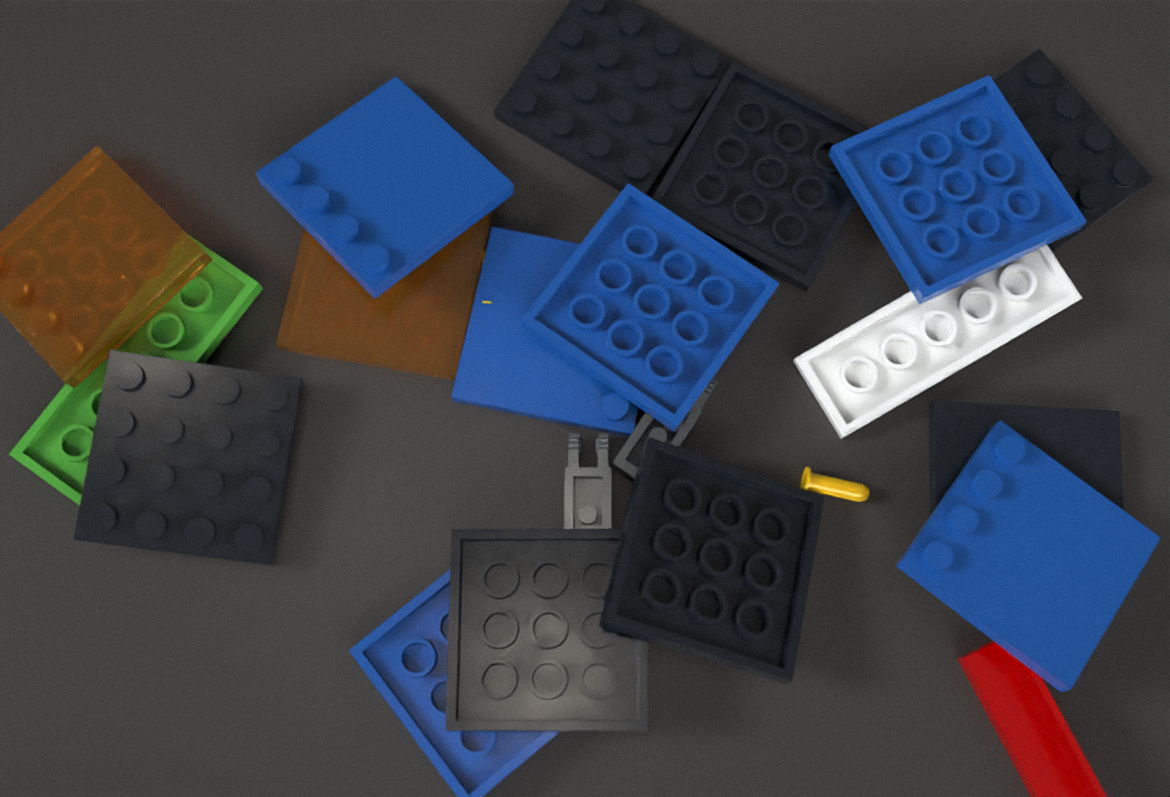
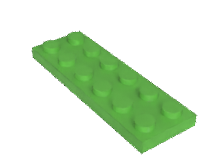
[9,234,263,506]

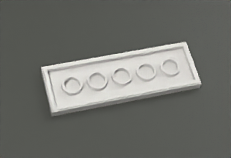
[793,245,1082,439]

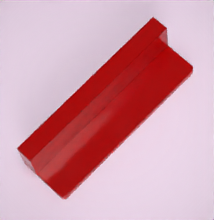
[957,640,1107,797]

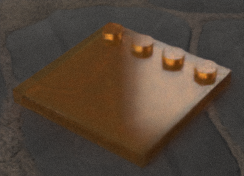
[0,145,213,388]
[276,211,492,380]

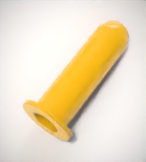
[800,467,870,502]

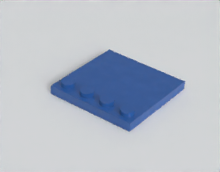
[829,75,1087,305]
[255,76,514,299]
[521,183,780,432]
[451,226,638,438]
[896,420,1161,693]
[349,528,561,797]

